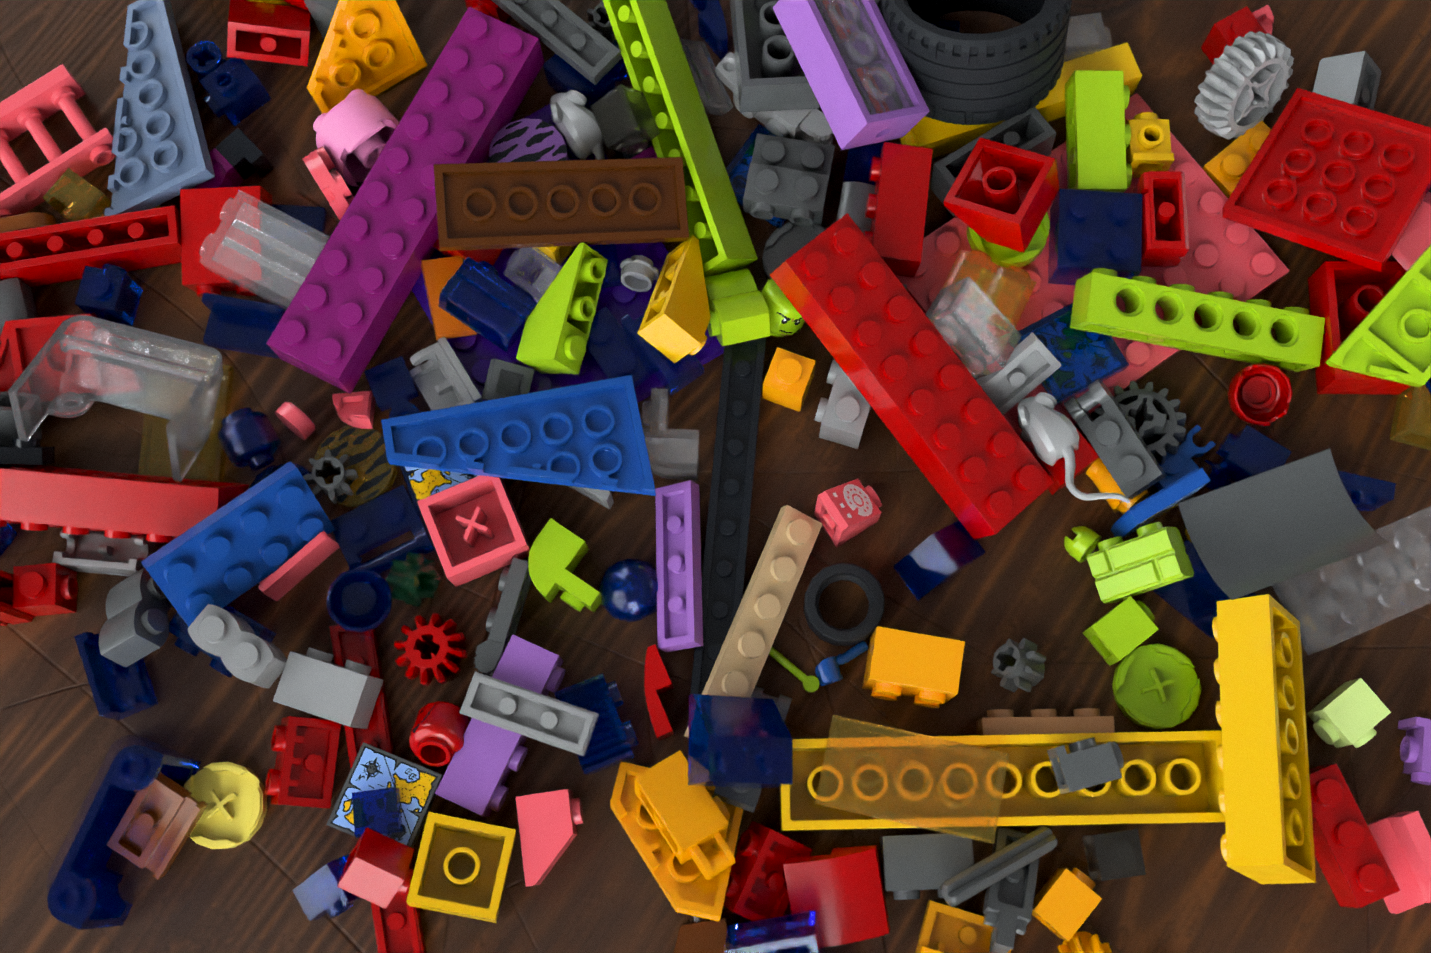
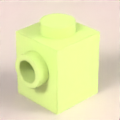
[1307,678,1391,748]

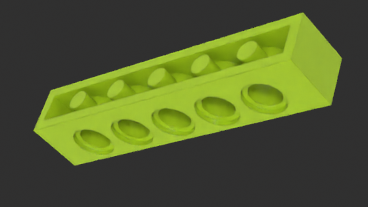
[1070,268,1325,372]

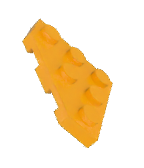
[307,0,427,114]
[610,761,744,922]

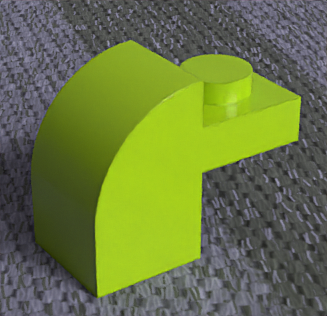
[528,518,603,613]

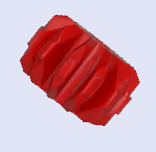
[394,613,468,686]

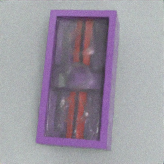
[773,0,930,150]

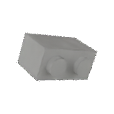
[273,647,383,729]

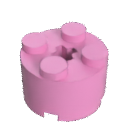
[313,89,399,187]

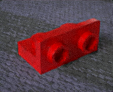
[265,716,341,808]
[723,821,812,932]

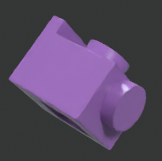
[1398,717,1431,785]

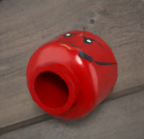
[409,701,470,767]

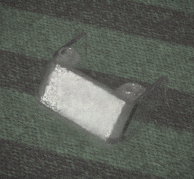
[8,315,224,482]

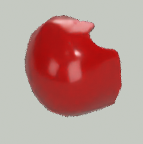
[1227,362,1293,426]

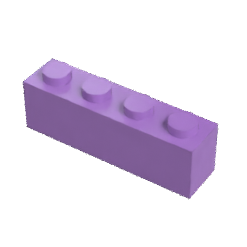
[435,635,565,817]

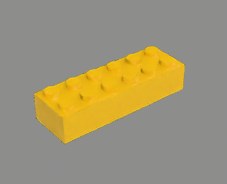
[1212,594,1316,884]

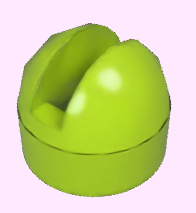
[1064,526,1102,563]

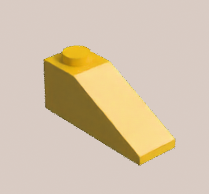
[638,235,711,364]

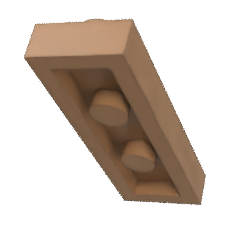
[976,708,1115,735]

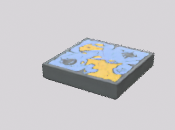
[326,742,444,848]

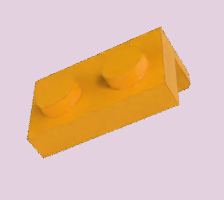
[915,900,1011,953]

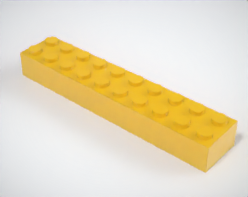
[778,730,1225,831]

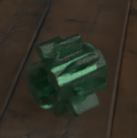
[386,552,441,607]

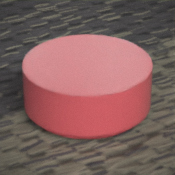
[275,402,316,440]

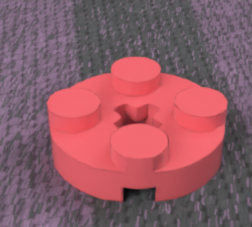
[302,146,354,220]

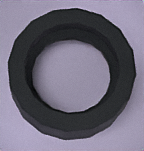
[804,563,885,646]

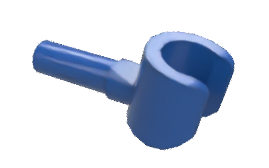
[815,641,869,686]

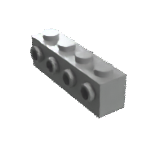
[814,284,907,449]

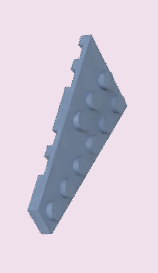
[104,0,215,216]

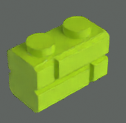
[1087,522,1194,603]

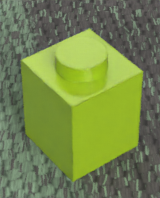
[1083,595,1159,666]

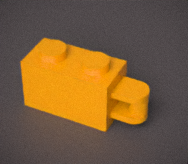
[635,750,736,880]

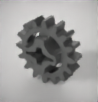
[1094,381,1186,465]

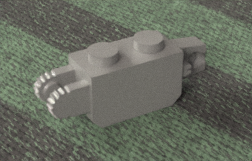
[715,52,833,145]

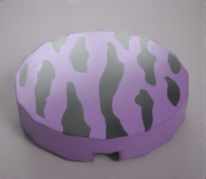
[488,118,569,163]

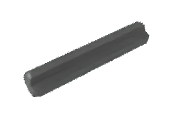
[940,826,1058,906]

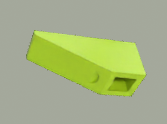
[516,243,608,374]

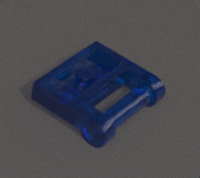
[331,485,436,588]

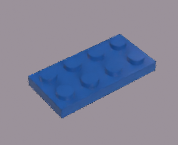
[141,461,335,627]

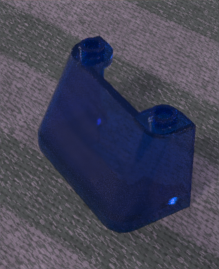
[47,735,201,930]

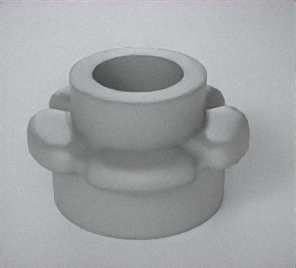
[620,255,659,292]

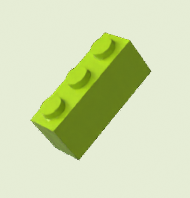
[1065,70,1132,201]

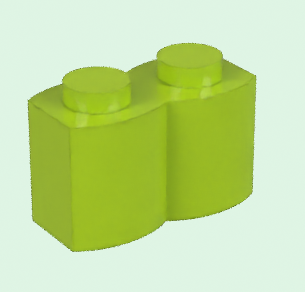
[705,268,770,346]

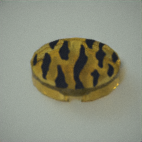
[314,426,397,507]

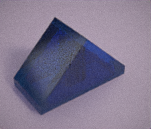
[893,520,986,601]

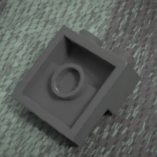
[743,133,835,226]

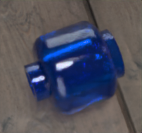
[218,407,281,471]

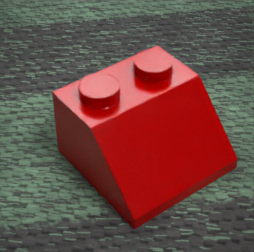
[943,137,1060,253]

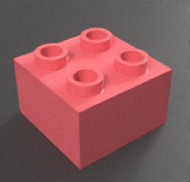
[417,475,531,587]

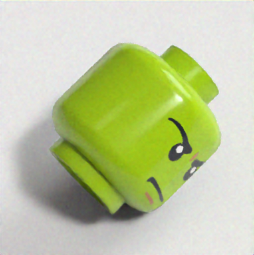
[761,279,805,337]

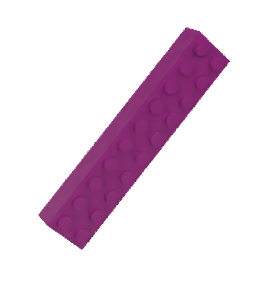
[266,7,544,394]

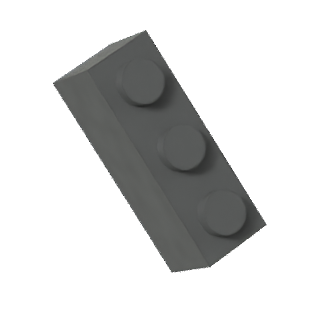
[930,107,1056,217]

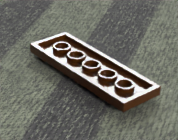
[433,157,689,251]

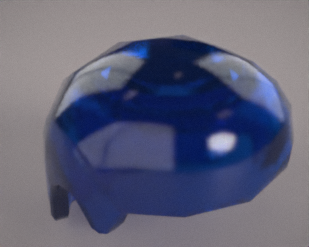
[599,558,658,622]
[326,567,392,633]

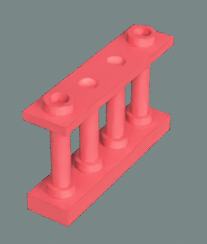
[0,64,115,218]

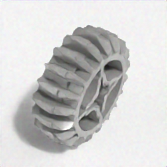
[1194,31,1294,140]

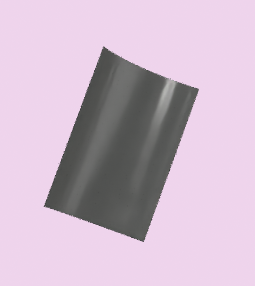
[1178,448,1389,600]

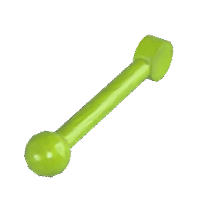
[769,647,820,693]

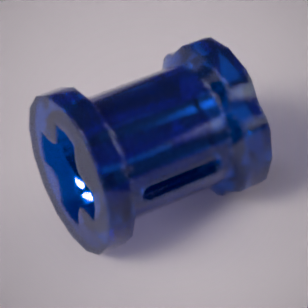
[187,40,233,91]

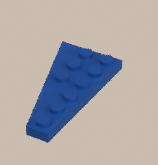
[381,375,656,496]

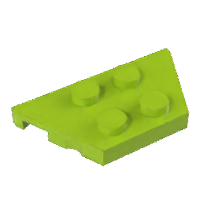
[1325,244,1431,387]

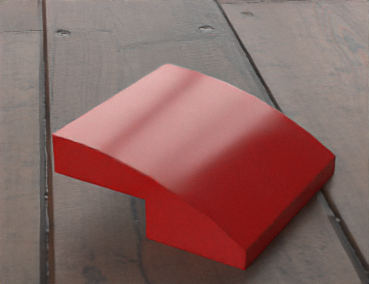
[783,845,891,949]

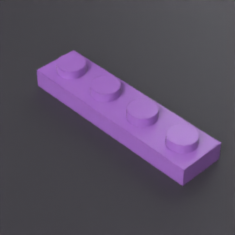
[655,480,703,653]

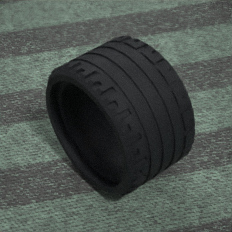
[880,0,1072,125]

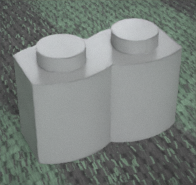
[187,604,287,688]

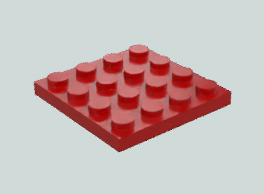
[1223,88,1431,272]

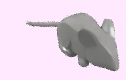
[550,90,608,160]
[1017,392,1130,503]

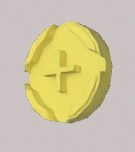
[184,761,267,849]

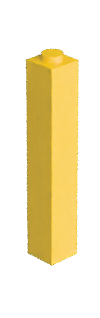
[900,42,1142,158]

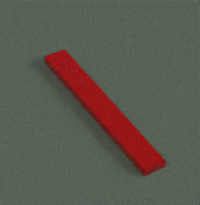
[329,618,426,953]

